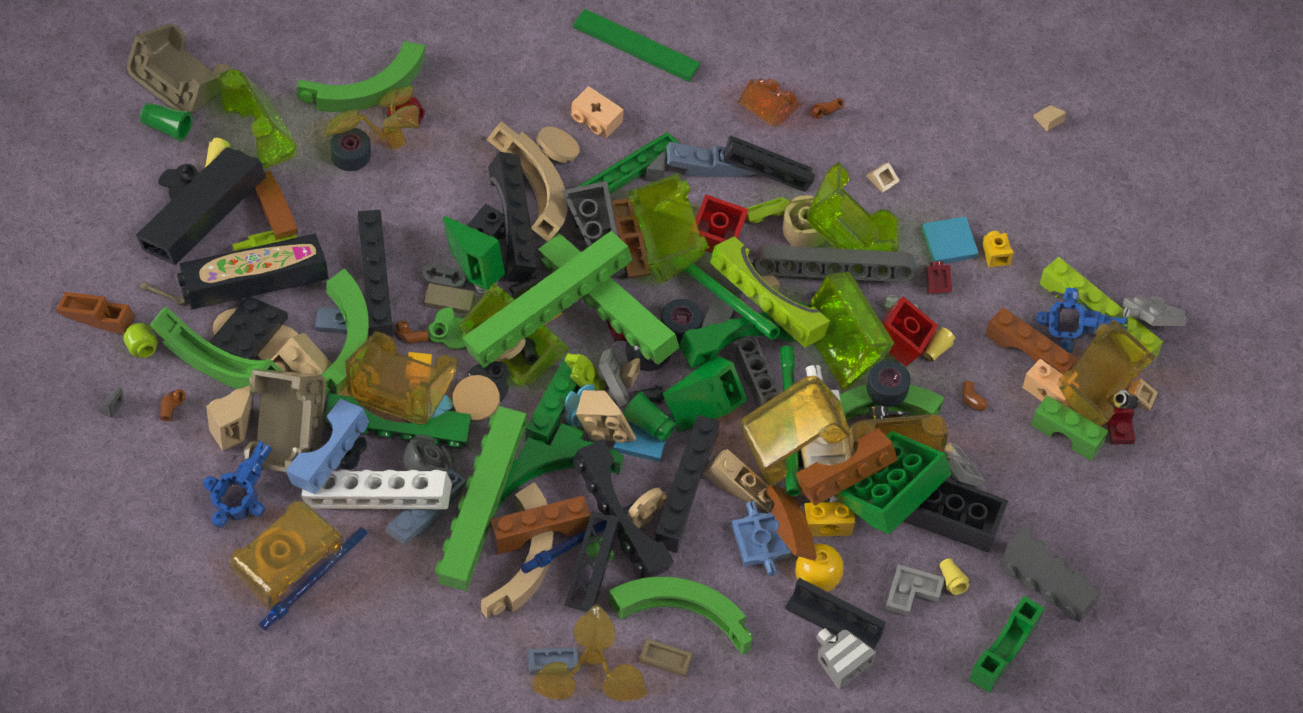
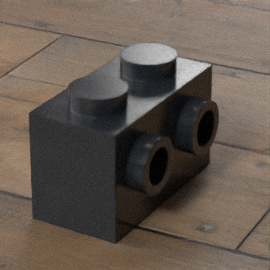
[467,203,505,240]

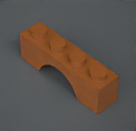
[985,307,1078,378]
[796,428,897,506]
[490,495,591,555]

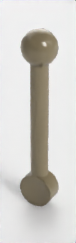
[140,281,185,306]

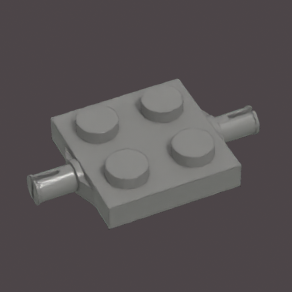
[1122,296,1187,326]

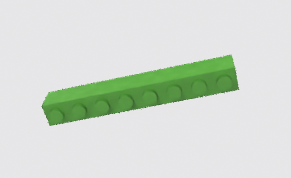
[463,231,632,368]
[538,233,679,364]
[435,406,527,592]

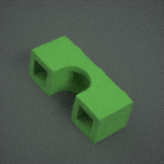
[1031,395,1108,461]

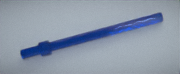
[521,504,633,574]
[259,527,367,630]

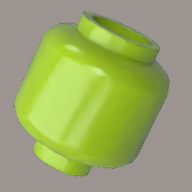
[123,323,158,358]

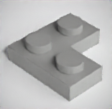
[597,348,629,407]
[943,442,986,487]
[885,564,945,616]

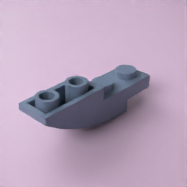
[667,142,757,177]
[385,468,467,546]

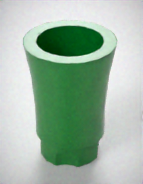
[140,102,193,142]
[623,392,677,442]

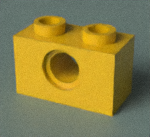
[803,502,855,537]

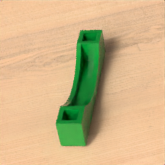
[679,302,805,368]
[324,393,472,449]

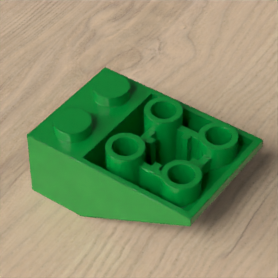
[443,216,505,290]
[663,355,747,432]

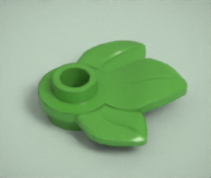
[427,307,472,349]

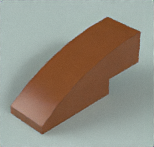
[56,292,135,334]

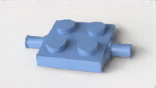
[731,501,792,576]

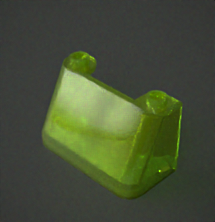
[218,69,297,170]
[807,162,900,265]
[627,173,709,284]
[458,283,571,387]

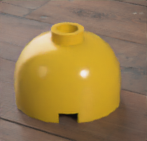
[795,543,844,592]

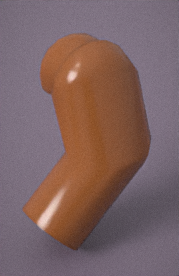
[811,98,845,119]
[396,320,429,344]
[963,381,988,411]
[160,389,186,421]

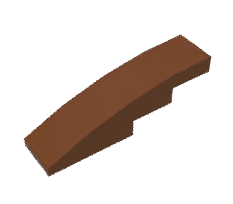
[253,170,298,240]
[612,197,651,278]
[766,484,817,561]

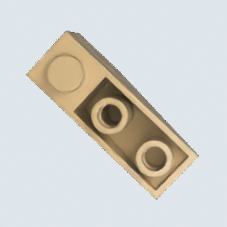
[703,449,774,513]

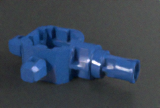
[1036,288,1128,353]
[203,441,272,528]

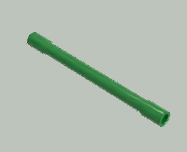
[671,252,780,340]
[780,346,801,496]

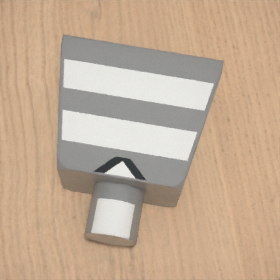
[816,628,876,690]

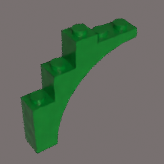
[494,423,624,516]

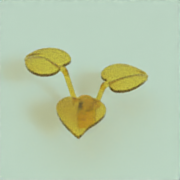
[325,85,419,149]
[532,604,647,702]

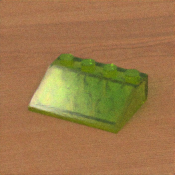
[807,271,894,391]

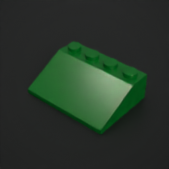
[834,430,951,535]

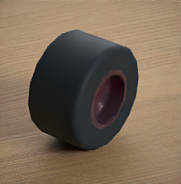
[330,127,371,171]
[660,299,703,345]
[866,360,911,407]

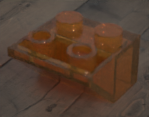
[737,78,802,126]

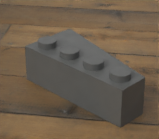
[562,181,626,278]
[1001,524,1100,623]

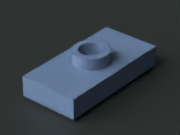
[315,307,347,334]
[528,647,579,675]

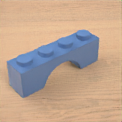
[286,399,369,495]

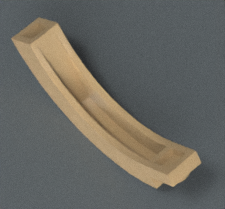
[487,121,568,242]
[481,482,553,618]

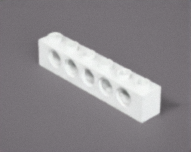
[302,470,452,509]

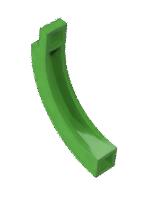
[297,41,425,112]
[321,268,369,396]
[150,307,282,393]
[839,383,945,425]
[608,577,753,655]

